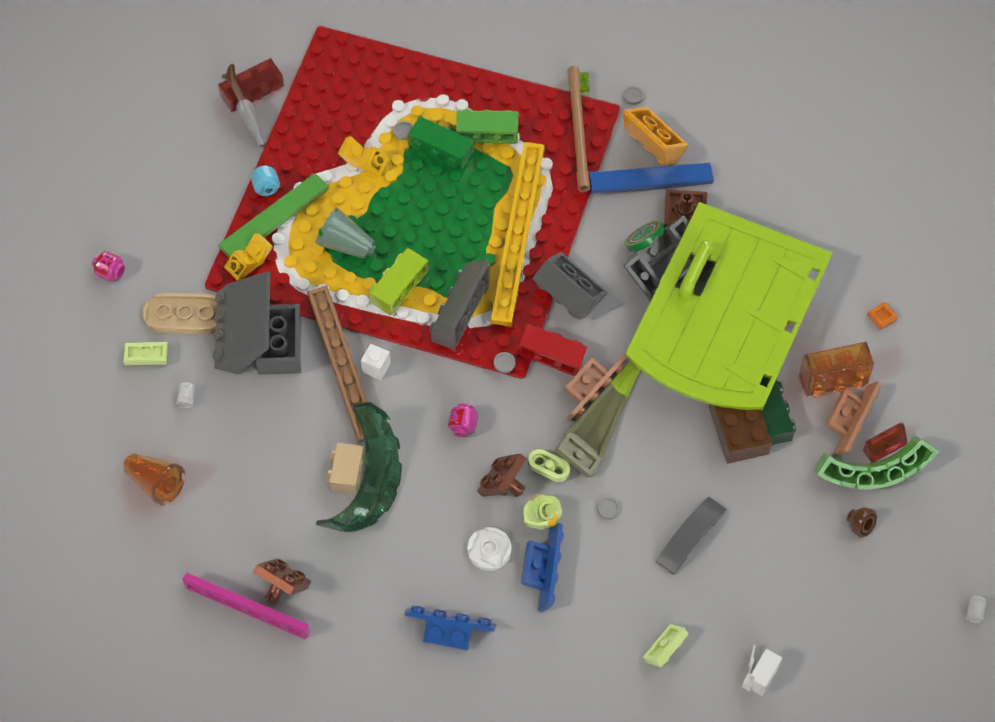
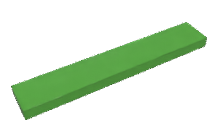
[219,173,329,258]

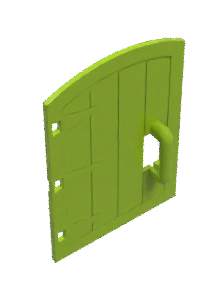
[625,202,833,410]

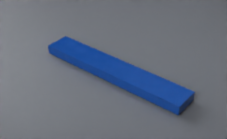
[589,162,714,194]

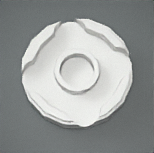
[467,527,512,571]

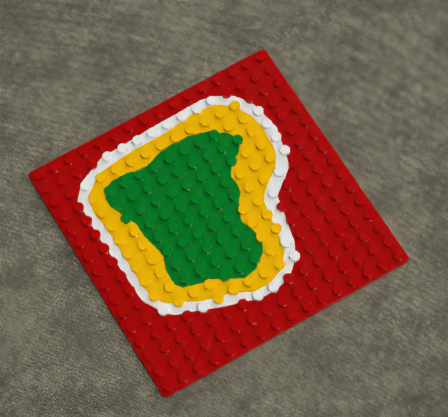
[205,26,620,379]

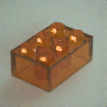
[799,341,874,397]

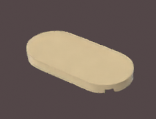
[142,293,217,335]

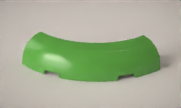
[815,435,939,489]

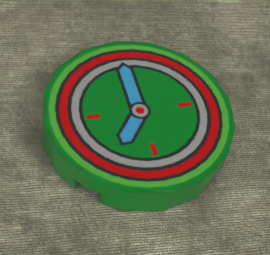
[625,221,664,252]

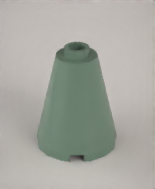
[315,207,376,259]

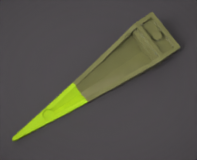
[555,360,640,477]

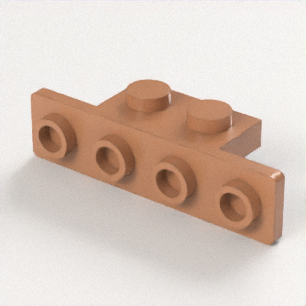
[563,354,627,421]
[825,381,881,456]

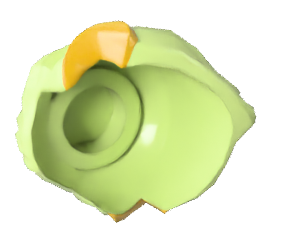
[523,494,562,530]

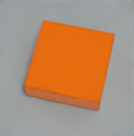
[867,301,898,331]

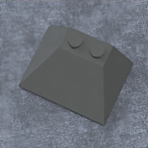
[623,215,716,302]

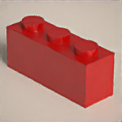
[516,323,588,376]

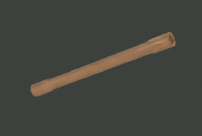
[567,66,590,192]

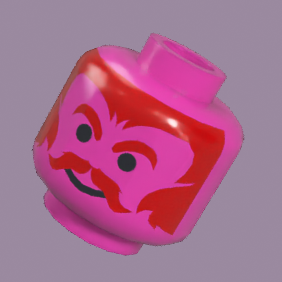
[92,251,125,282]
[448,403,478,437]

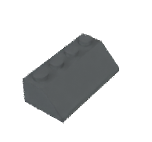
[429,260,490,350]

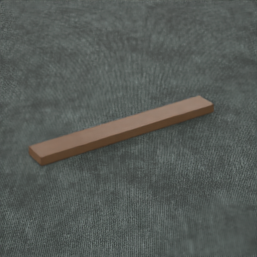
[307,285,379,443]

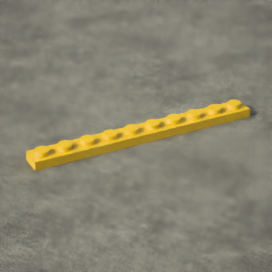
[491,142,544,327]

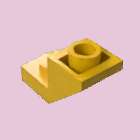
[338,136,389,176]
[224,233,273,281]

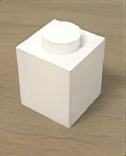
[361,344,391,381]

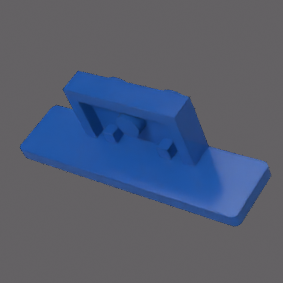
[521,523,564,612]
[404,605,496,650]

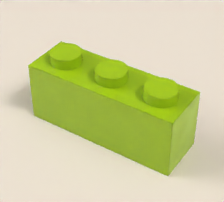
[369,248,429,316]

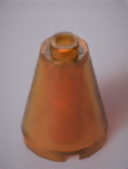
[124,453,185,506]

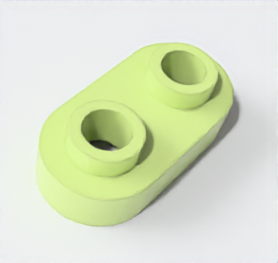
[528,449,570,482]

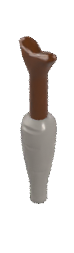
[221,64,265,147]

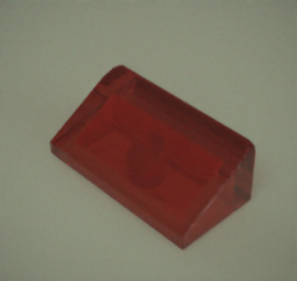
[863,422,907,463]

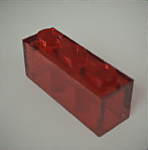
[218,58,284,113]

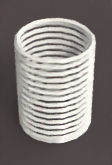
[176,382,195,408]
[966,596,987,623]

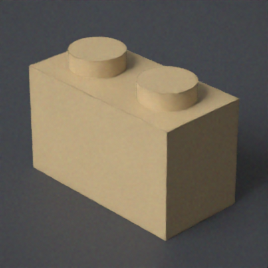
[327,443,364,495]

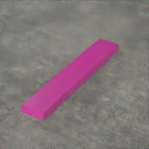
[183,572,310,639]

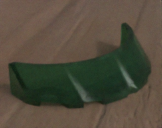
[316,402,402,532]

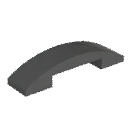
[656,497,727,575]

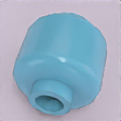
[251,166,280,196]

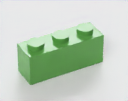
[456,110,518,143]

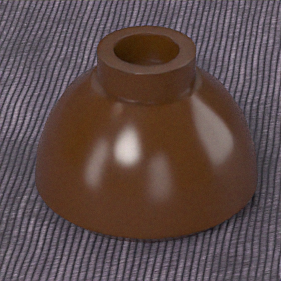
[847,507,877,538]

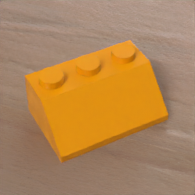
[623,107,689,166]

